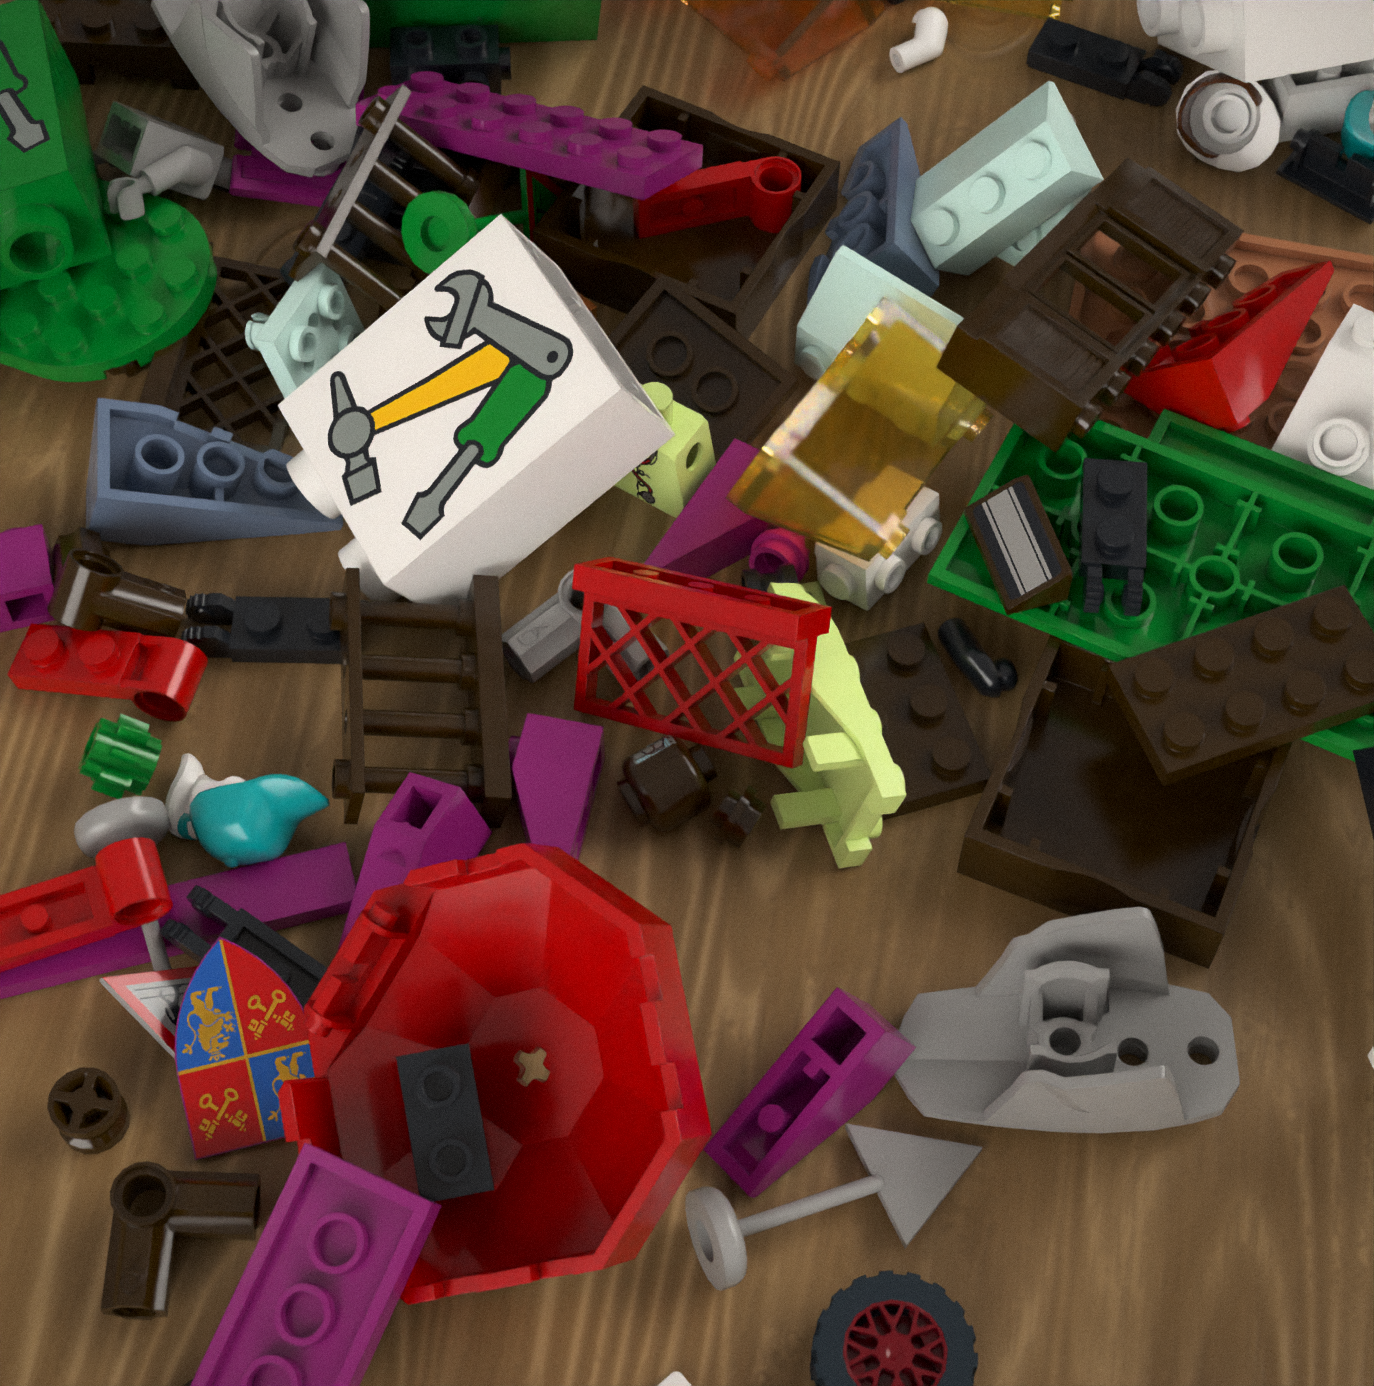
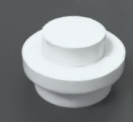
[1307,416,1370,477]

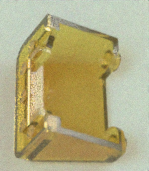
[725,295,994,562]

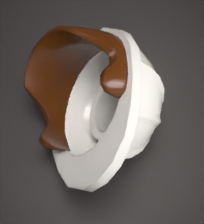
[1176,70,1281,172]

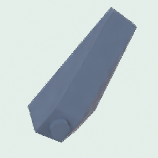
[807,117,940,305]
[86,398,343,546]

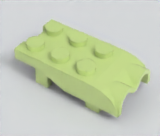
[733,582,907,869]

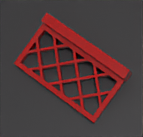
[572,557,832,769]

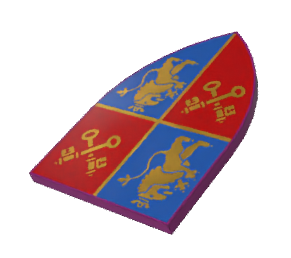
[175,937,315,1160]

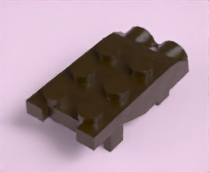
[40,0,200,90]

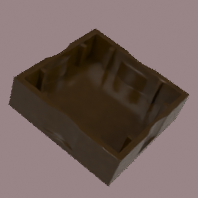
[533,85,840,340]
[957,635,1293,969]

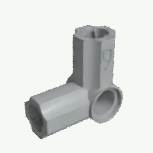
[502,570,669,684]

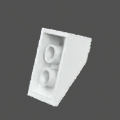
[1271,304,1374,490]

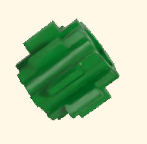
[78,713,162,799]

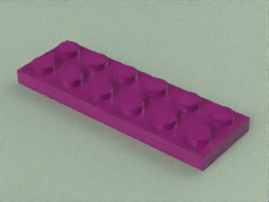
[355,71,703,200]

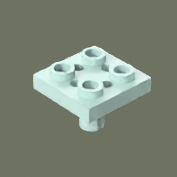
[245,262,365,398]

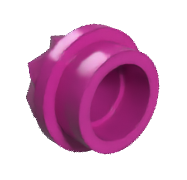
[749,526,811,582]

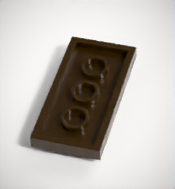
[1105,585,1374,786]

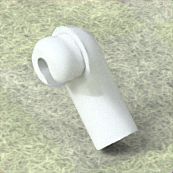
[889,6,948,73]

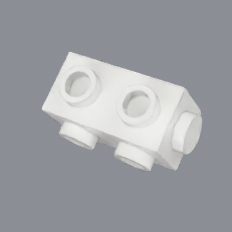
[814,469,942,611]

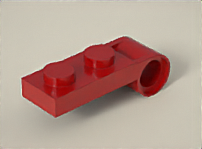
[633,156,802,239]
[7,623,208,722]
[0,837,173,972]

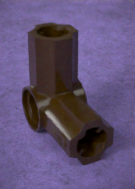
[47,527,187,638]
[101,1161,261,1320]

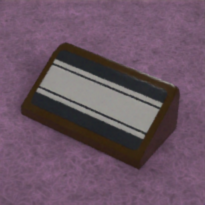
[964,474,1072,615]

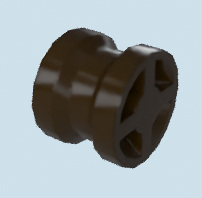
[47,1068,130,1154]

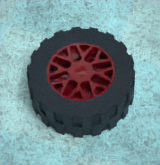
[810,1270,978,1386]

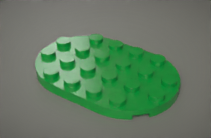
[0,178,217,382]

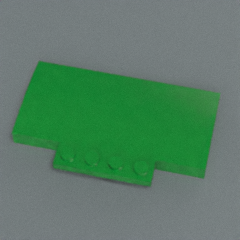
[927,409,1374,762]

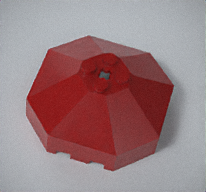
[278,843,712,1305]

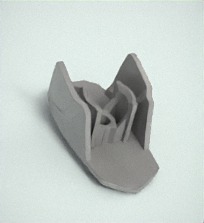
[151,0,370,178]
[895,907,1240,1133]

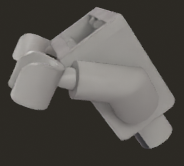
[92,101,232,220]

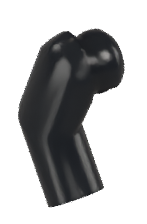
[937,618,1018,698]

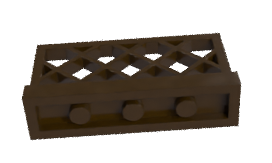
[139,242,305,453]

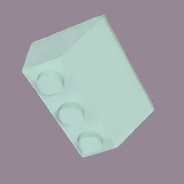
[911,81,1104,276]
[794,245,976,451]

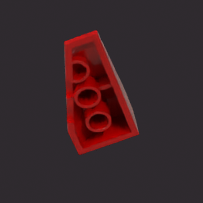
[1124,260,1335,433]

